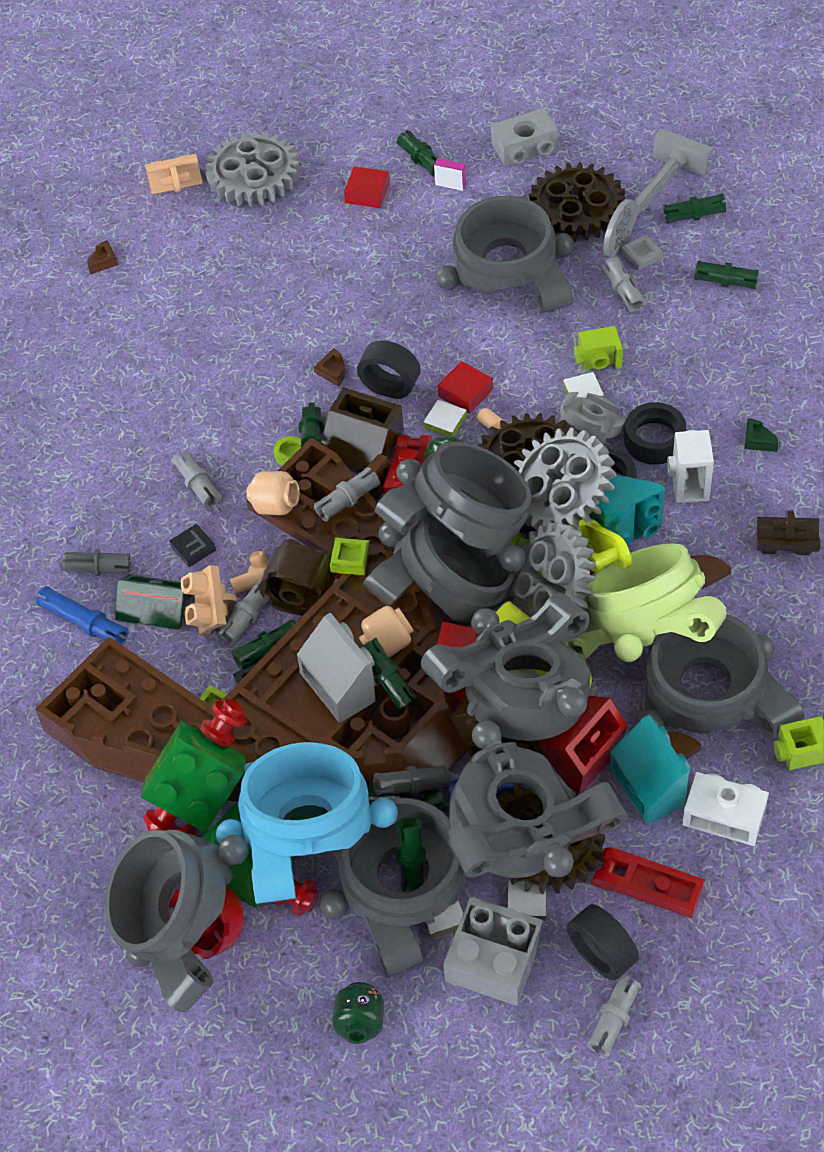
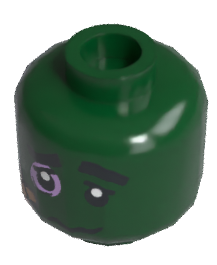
[332,982,384,1044]

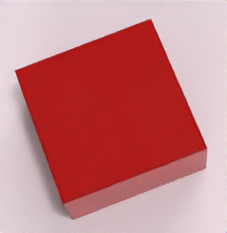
[344,166,390,208]
[437,361,493,414]

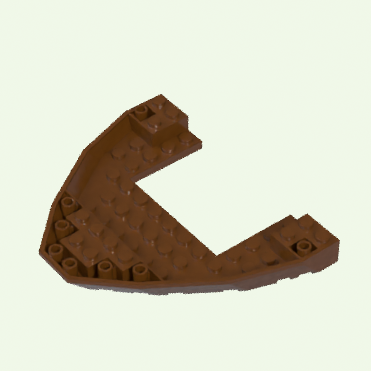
[35,438,467,801]

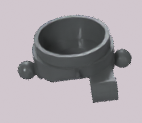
[436,195,574,313]
[375,442,532,572]
[362,513,515,626]
[421,592,590,741]
[635,597,804,738]
[448,720,629,878]
[319,798,466,977]
[105,830,249,1012]

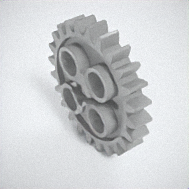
[205,131,300,207]
[514,428,616,532]
[506,522,596,618]

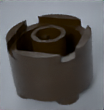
[259,539,337,616]

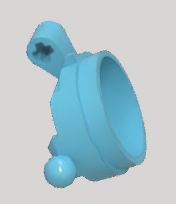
[216,742,398,904]

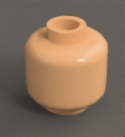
[247,471,300,515]
[359,606,414,657]

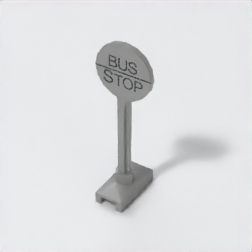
[603,128,713,258]

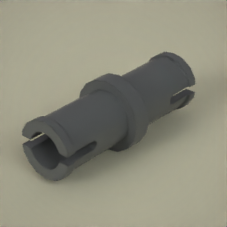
[373,765,450,797]

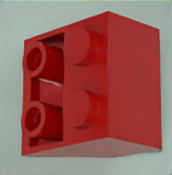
[537,695,628,797]

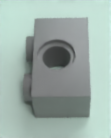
[491,108,558,166]

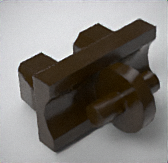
[756,510,820,555]

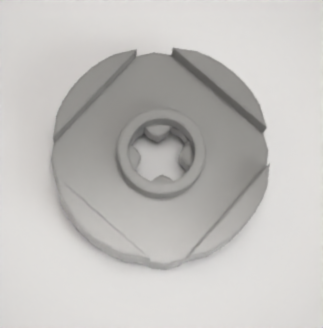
[559,392,625,443]

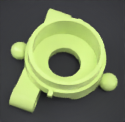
[564,543,727,662]

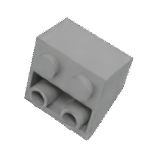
[297,613,377,723]
[443,896,543,1006]

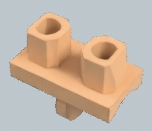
[145,154,203,194]
[180,565,237,635]

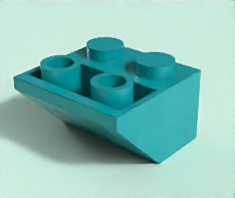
[589,475,665,546]
[609,715,691,825]

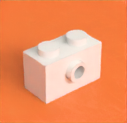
[667,430,714,503]
[682,772,769,846]

